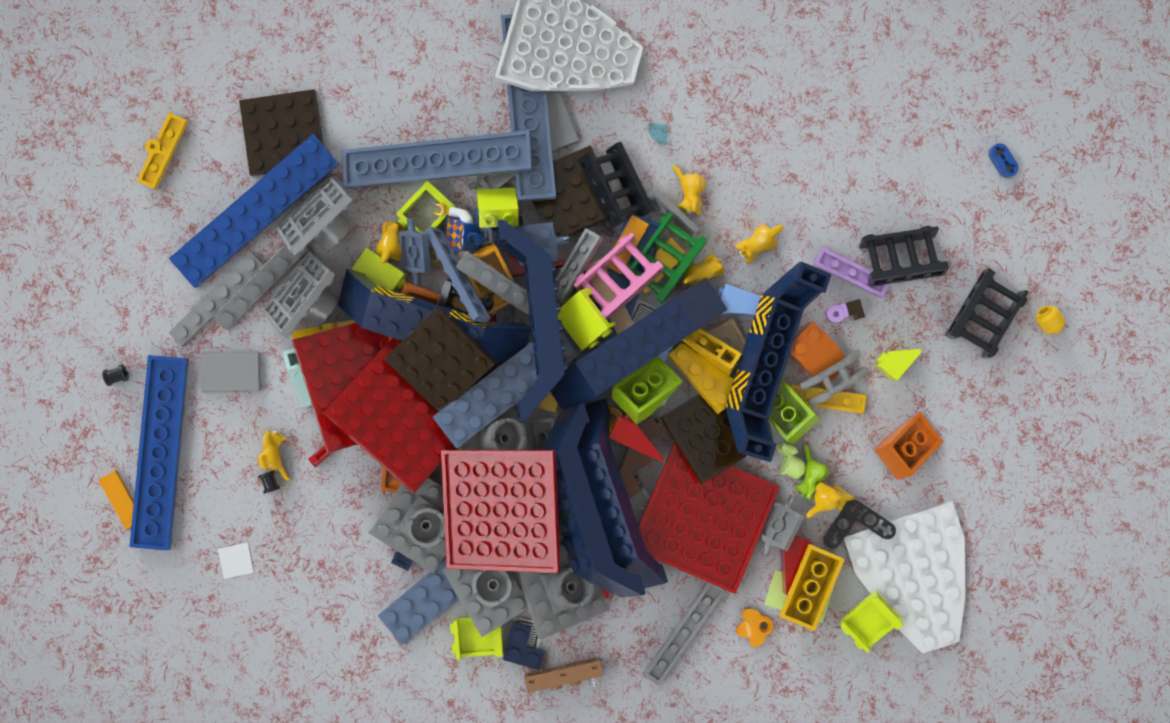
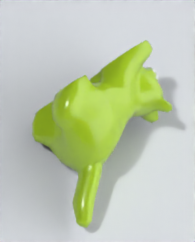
[794,444,829,501]

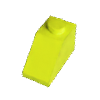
[875,349,922,381]

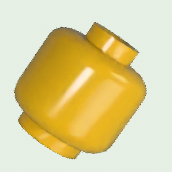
[1036,306,1066,334]

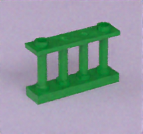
[624,212,708,304]

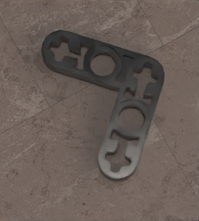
[823,500,896,549]

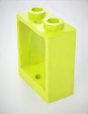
[396,181,456,233]

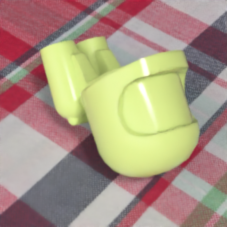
[776,442,806,479]

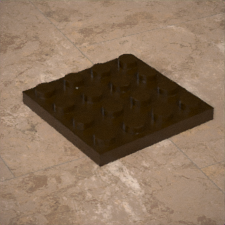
[239,89,324,176]
[532,145,621,237]
[384,305,496,412]
[660,394,748,484]

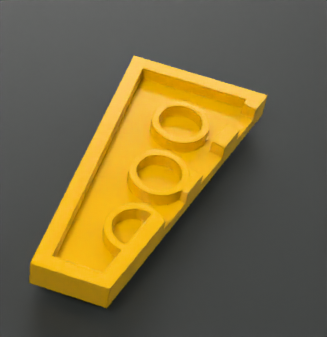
[667,343,734,414]

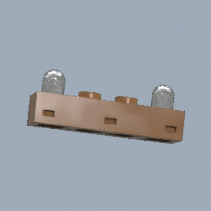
[524,657,603,702]

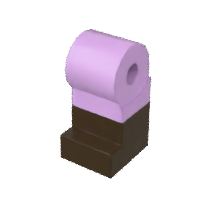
[825,299,865,323]

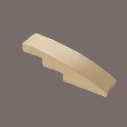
[585,258,634,335]

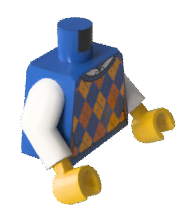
[431,203,483,263]

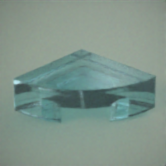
[648,124,668,145]

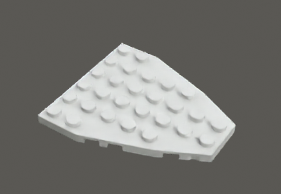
[494,0,643,91]
[843,501,965,654]

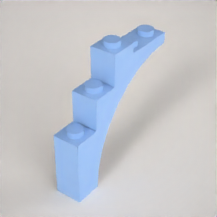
[659,284,761,362]

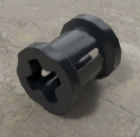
[102,365,129,386]
[258,471,281,494]

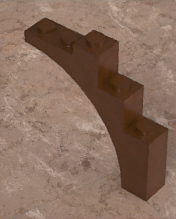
[619,416,663,498]

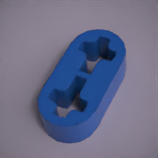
[988,143,1019,178]

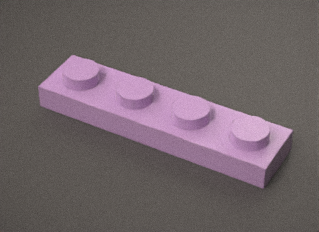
[813,247,889,298]

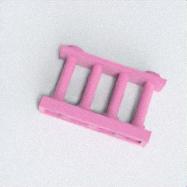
[573,233,664,321]

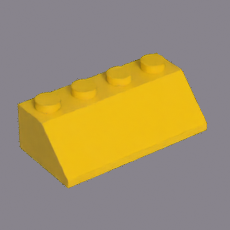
[779,544,845,631]

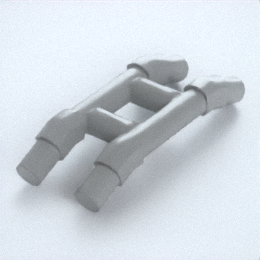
[800,350,869,407]

